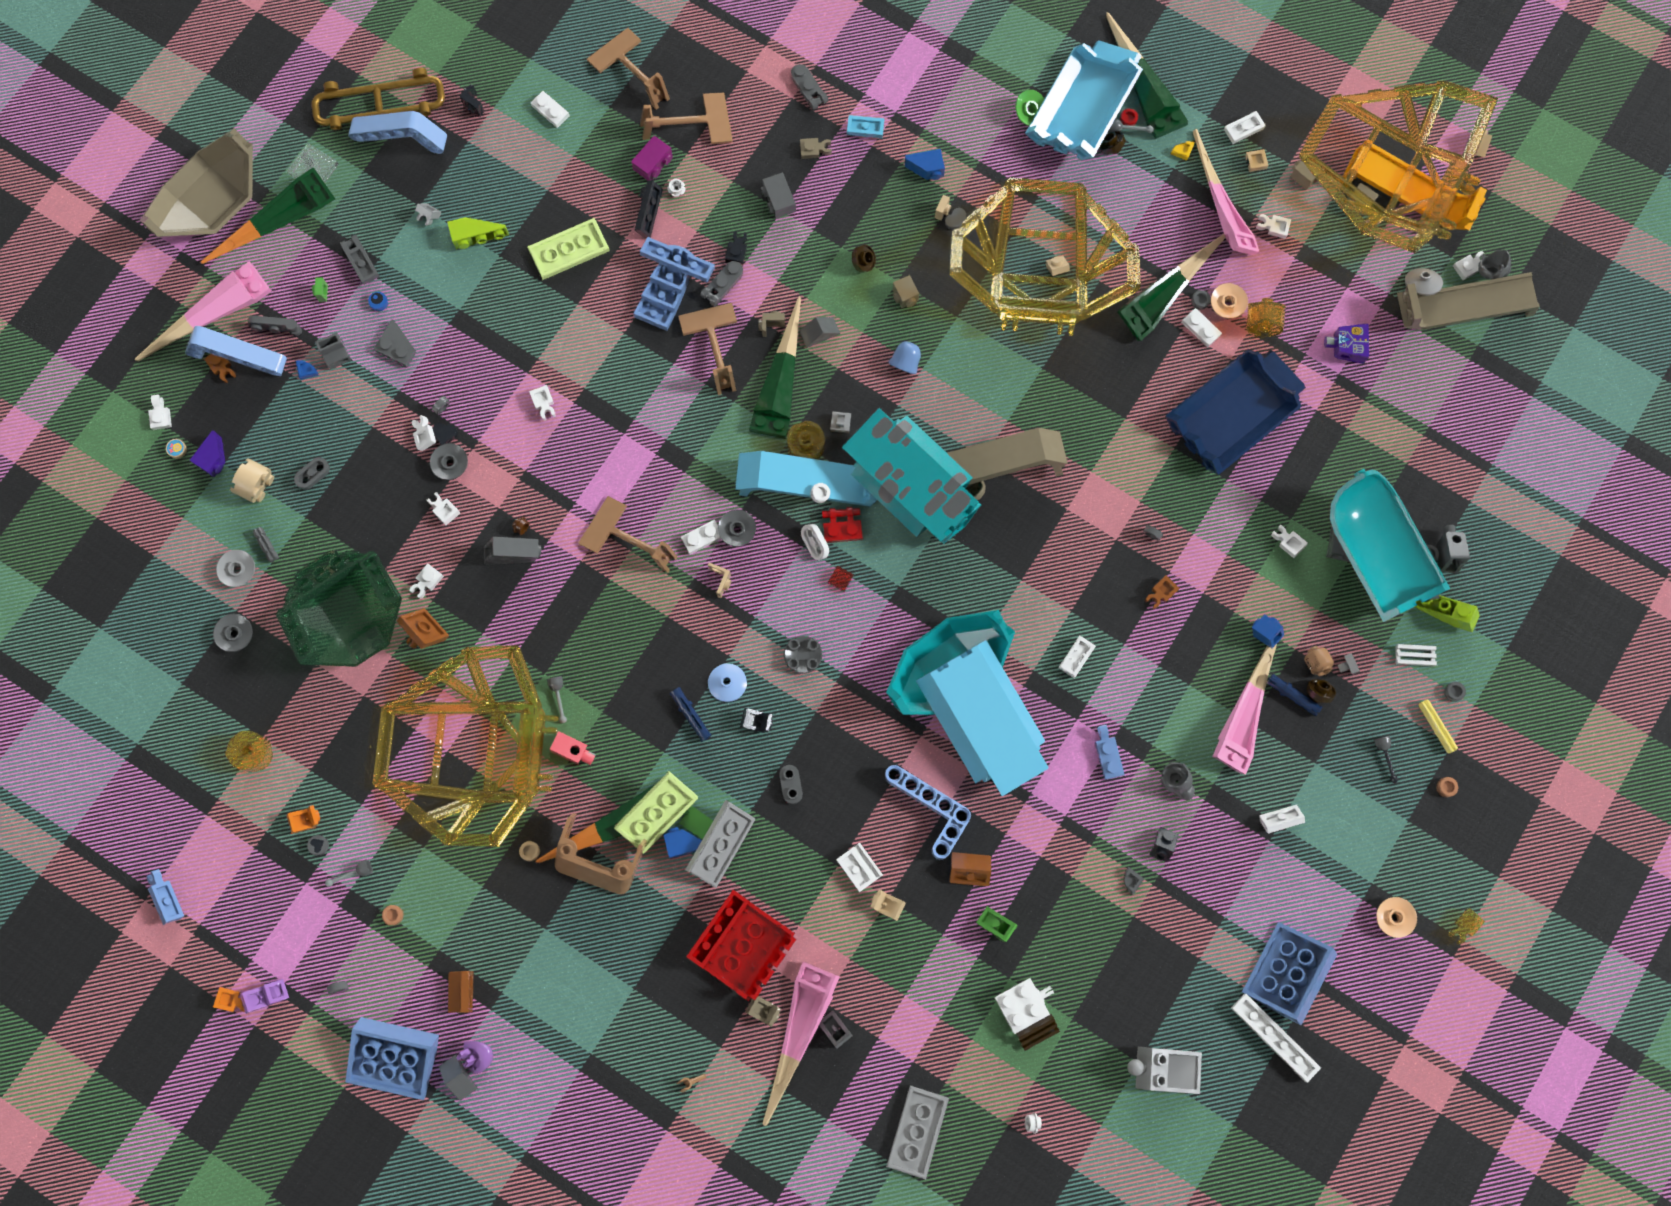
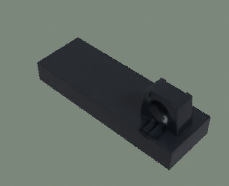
[634,180,663,239]

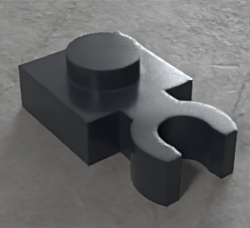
[725,231,747,265]

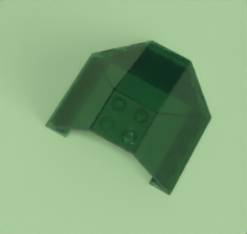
[276,550,402,667]

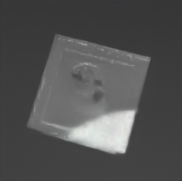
[287,143,339,183]

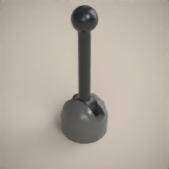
[1374,736,1398,783]

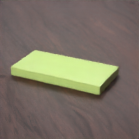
[528,218,610,280]
[614,771,698,854]

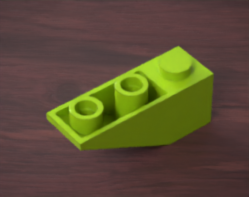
[447,217,509,249]
[1414,595,1480,632]

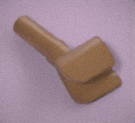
[677,1073,706,1092]

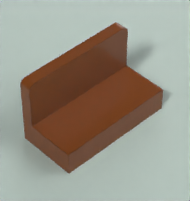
[950,852,991,886]
[448,971,474,1013]

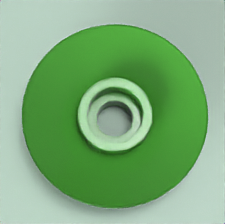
[1015,90,1044,126]

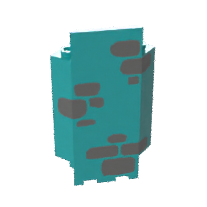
[842,408,981,544]

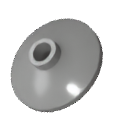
[1405,268,1443,296]
[216,550,255,587]

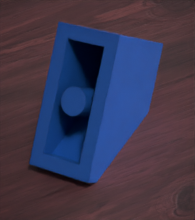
[904,149,945,180]
[663,827,702,859]

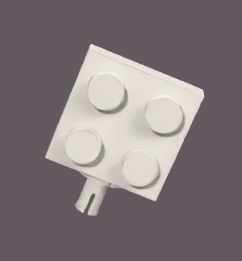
[994,978,1054,1034]

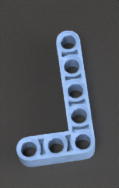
[348,111,447,154]
[185,326,287,376]
[885,765,971,860]

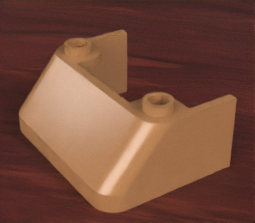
[555,813,647,894]

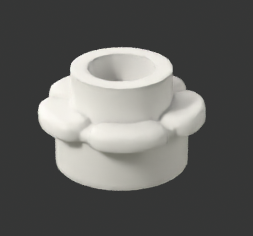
[667,179,685,197]
[1025,1113,1042,1134]

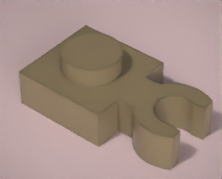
[800,138,832,159]

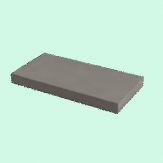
[685,800,755,888]
[886,1085,949,1180]

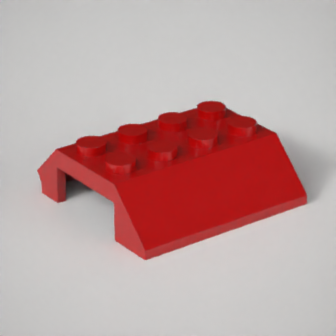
[686,890,797,1001]

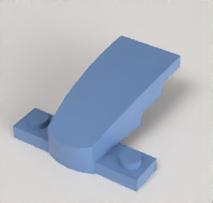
[633,237,715,331]

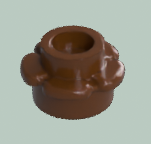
[512,517,530,535]

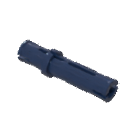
[1266,673,1322,717]
[670,687,712,742]

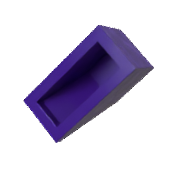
[190,430,225,477]

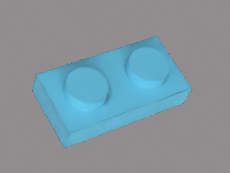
[847,115,885,138]

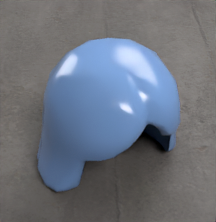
[888,341,921,374]

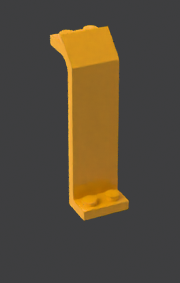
[1341,140,1487,231]

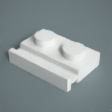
[836,843,883,892]

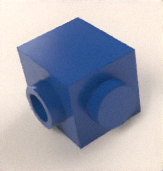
[1252,614,1284,649]

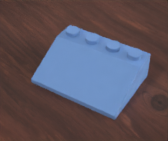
[1242,922,1337,1025]
[345,1017,439,1100]

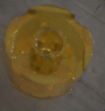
[1246,298,1286,337]
[787,421,825,460]
[225,731,273,773]

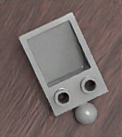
[1127,1047,1202,1094]

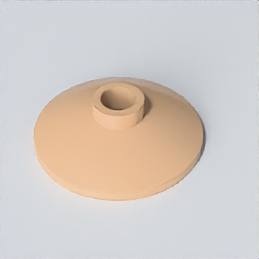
[1211,283,1248,319]
[1376,897,1417,938]

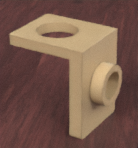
[708,563,731,598]

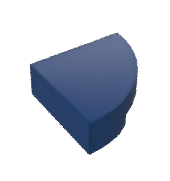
[296,360,319,380]

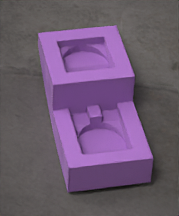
[240,979,289,1014]

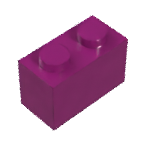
[631,136,673,180]

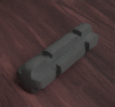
[253,527,279,562]

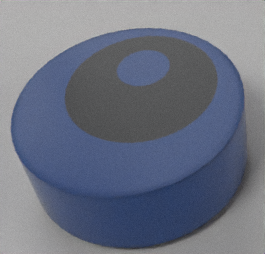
[368,292,388,311]

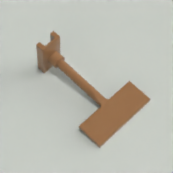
[587,28,670,110]
[640,93,733,144]
[679,303,737,395]
[578,496,678,573]

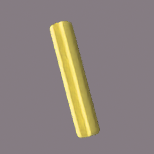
[1418,699,1458,754]

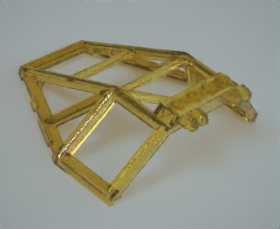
[1299,80,1498,253]
[949,177,1141,336]
[372,645,559,847]

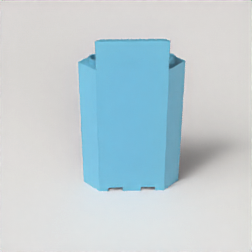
[1025,41,1142,160]
[916,640,1049,796]

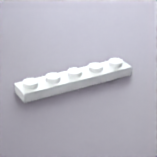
[1231,994,1321,1083]

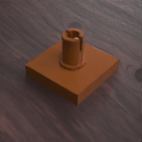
[396,608,449,649]

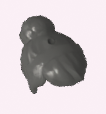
[1478,250,1512,279]
[1160,762,1195,800]

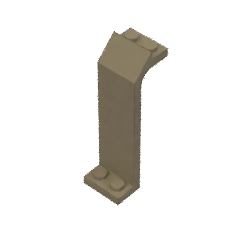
[1397,272,1540,330]
[947,428,1068,485]

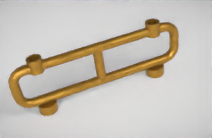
[311,68,445,130]

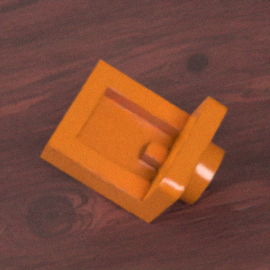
[287,805,320,834]

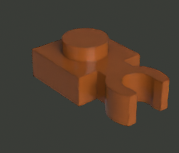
[204,354,236,383]
[1145,575,1180,610]

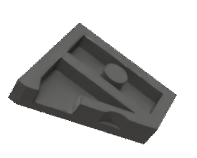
[374,319,416,367]

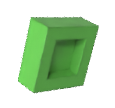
[312,278,328,302]

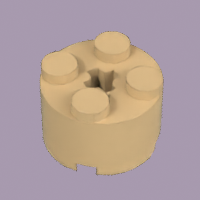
[230,459,274,503]

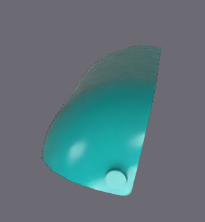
[1330,469,1450,622]

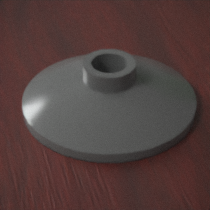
[430,443,468,480]
[718,510,756,547]
[213,614,253,652]

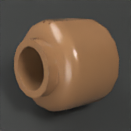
[1304,646,1334,676]

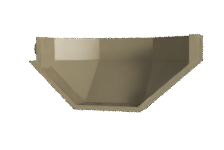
[140,128,253,237]

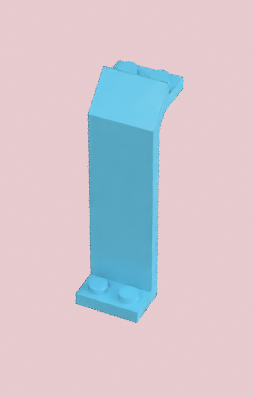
[735,451,877,507]

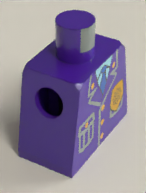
[1324,324,1369,364]

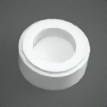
[810,483,830,503]

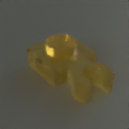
[1448,908,1485,944]

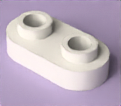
[801,524,829,560]

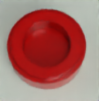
[1119,108,1138,126]

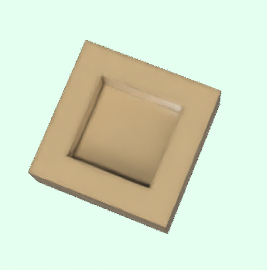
[1245,149,1269,172]
[935,195,951,221]
[1046,256,1070,276]

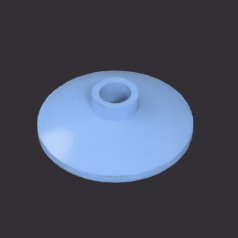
[708,664,747,702]

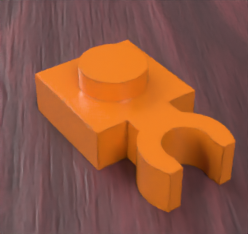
[213,987,245,1012]

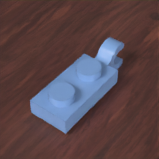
[1095,725,1125,780]
[146,869,184,925]

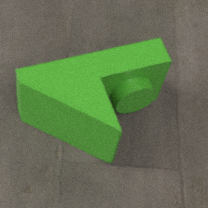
[976,906,1018,942]

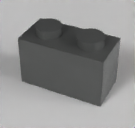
[761,172,796,219]

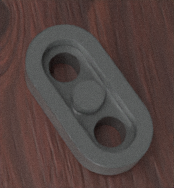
[294,457,330,490]
[779,765,803,804]

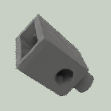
[1437,525,1470,573]

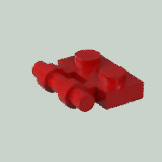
[822,507,863,543]

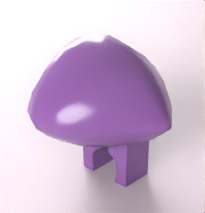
[456,1041,494,1074]

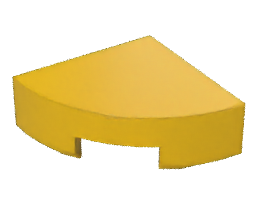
[1171,141,1195,160]

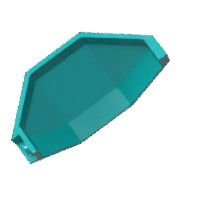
[886,610,1015,715]

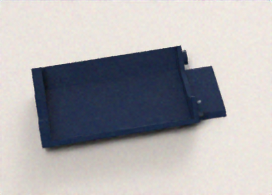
[1165,349,1306,475]

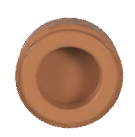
[1436,777,1458,797]
[382,905,404,926]

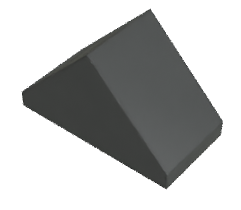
[799,317,840,348]
[819,1010,853,1048]
[439,1054,478,1101]

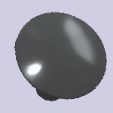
[784,636,822,674]

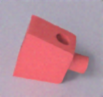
[550,731,596,765]

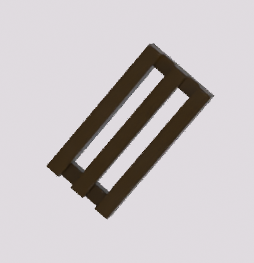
[1016,1014,1060,1051]

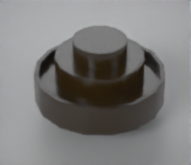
[1099,131,1126,155]
[852,245,876,273]
[1306,679,1336,703]

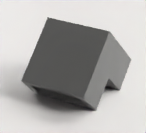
[315,332,351,370]

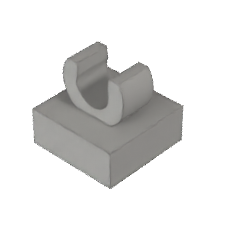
[415,203,441,226]
[830,412,851,434]
[1338,653,1360,674]

